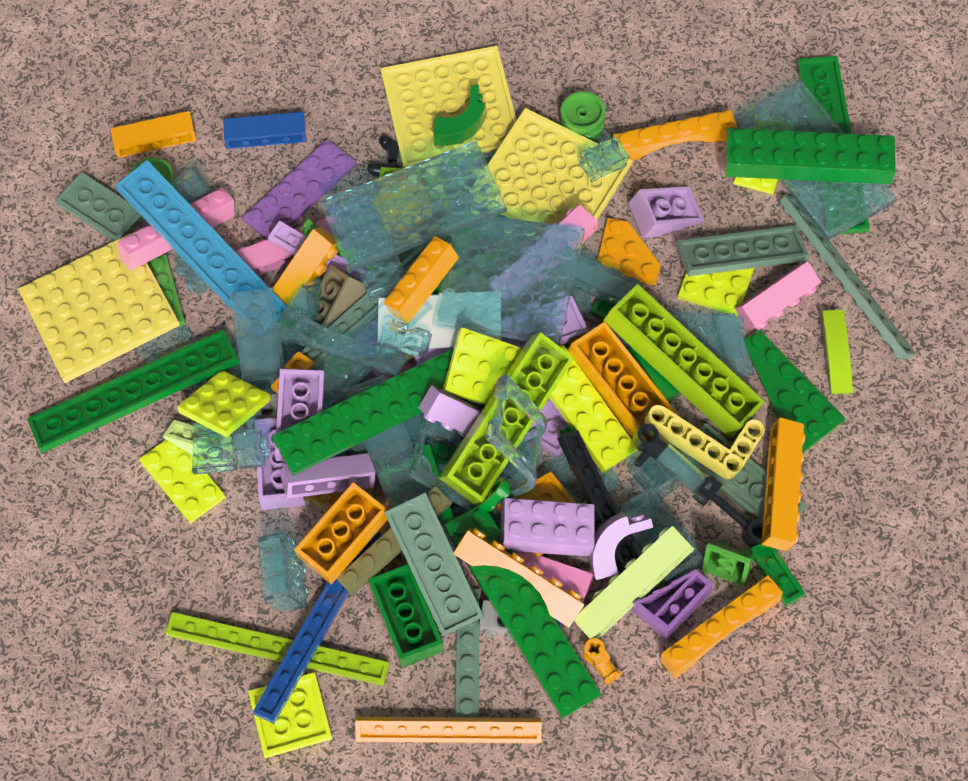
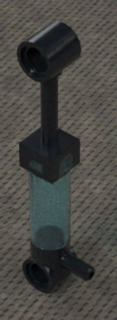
[632,424,763,546]

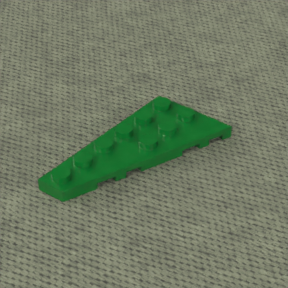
[742,330,846,453]

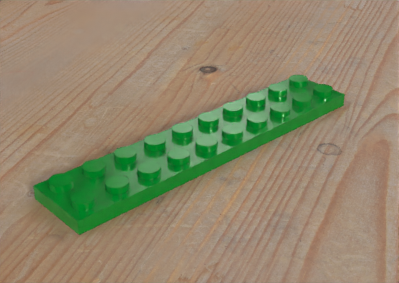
[797,56,870,236]
[27,329,240,453]
[272,348,456,476]
[444,508,602,719]

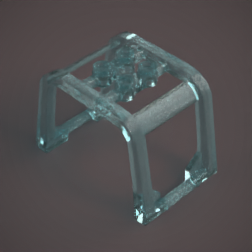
[409,375,547,510]

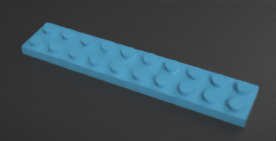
[115,160,290,339]

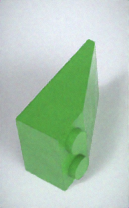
[702,540,755,586]

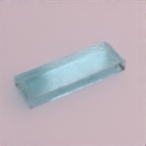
[713,313,754,378]

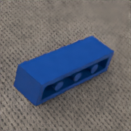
[223,112,307,149]

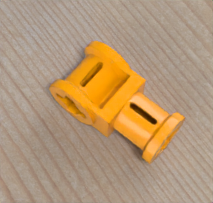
[583,638,622,685]

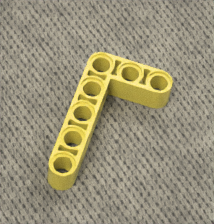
[644,405,764,479]

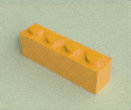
[110,111,197,158]
[272,227,340,310]
[384,236,459,324]

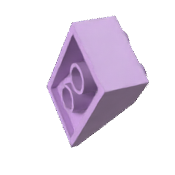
[628,186,704,238]

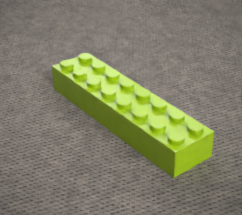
[603,284,765,439]
[438,332,574,504]

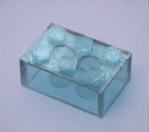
[258,531,308,613]

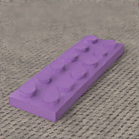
[242,139,357,240]

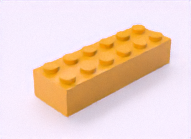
[568,322,680,441]

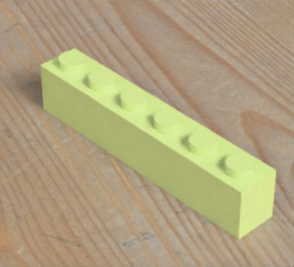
[574,526,695,639]

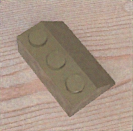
[302,264,369,334]

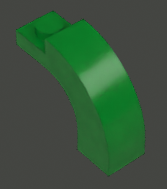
[433,85,486,146]

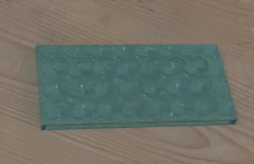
[734,81,897,241]
[320,140,507,273]

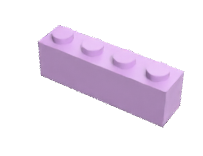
[418,385,483,438]
[281,453,376,499]

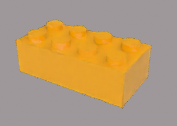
[294,482,388,585]

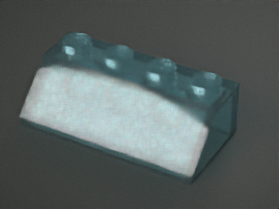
[614,487,703,581]

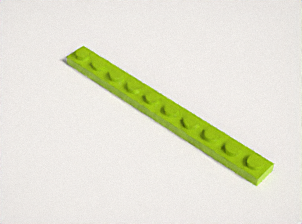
[165,612,390,686]

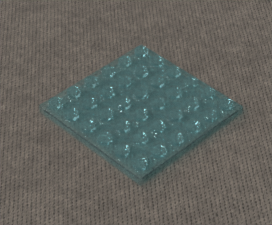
[432,212,585,345]

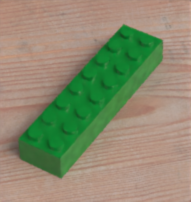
[725,128,896,184]

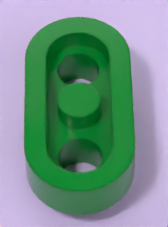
[476,477,511,513]

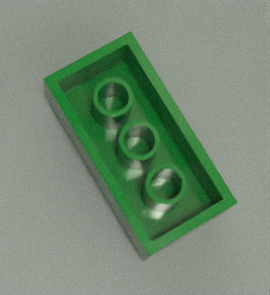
[368,564,444,668]

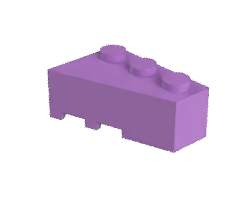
[633,570,713,640]

